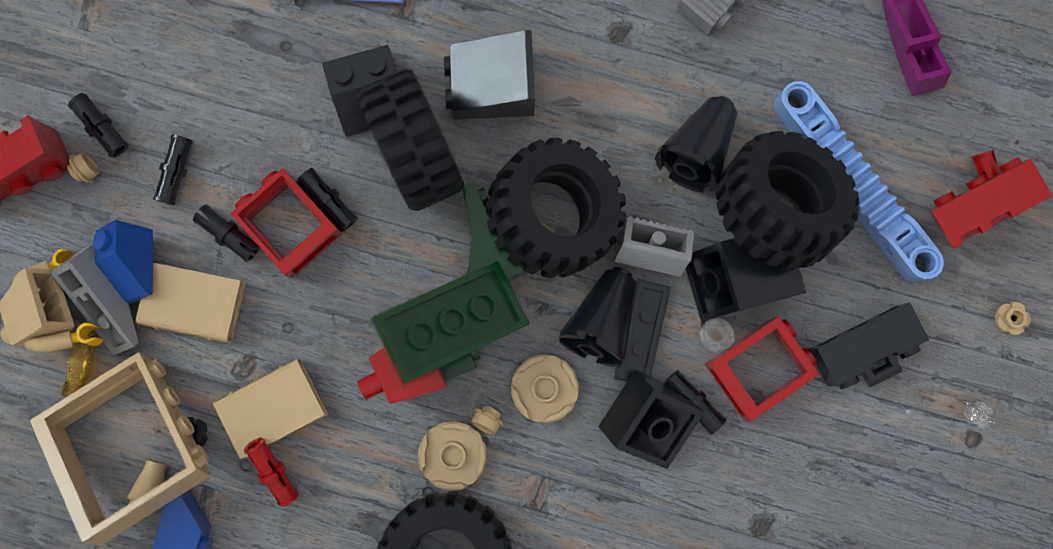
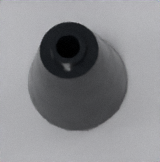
[655,96,737,192]
[559,267,636,367]

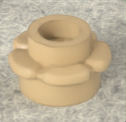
[67,151,100,183]
[995,301,1031,335]
[470,405,504,436]

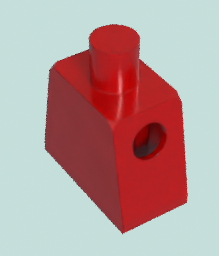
[357,347,449,404]

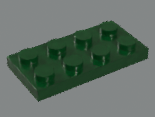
[371,261,530,385]

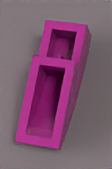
[882,0,952,96]

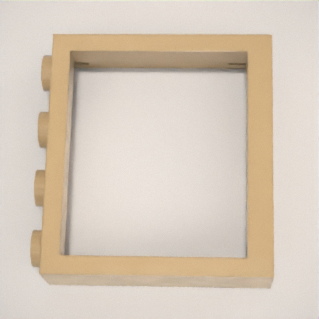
[30,352,212,546]

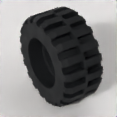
[357,69,465,211]
[716,131,859,269]
[486,138,626,278]
[377,492,512,549]

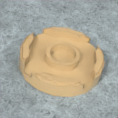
[511,354,579,423]
[418,421,487,491]

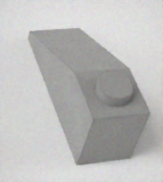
[50,244,139,355]

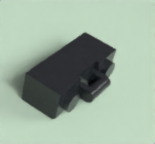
[808,302,929,389]

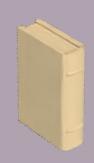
[136,263,246,344]
[213,358,329,460]

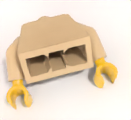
[0,249,103,353]

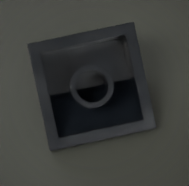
[322,45,397,137]
[598,369,705,469]

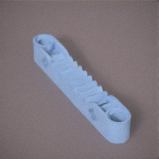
[774,81,944,282]

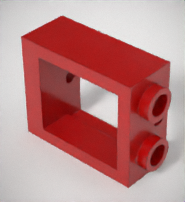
[231,168,343,278]
[705,316,819,422]

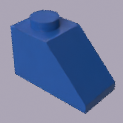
[93,220,153,304]
[153,490,213,549]

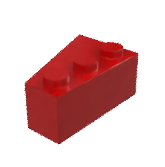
[0,115,70,204]
[930,157,1053,249]

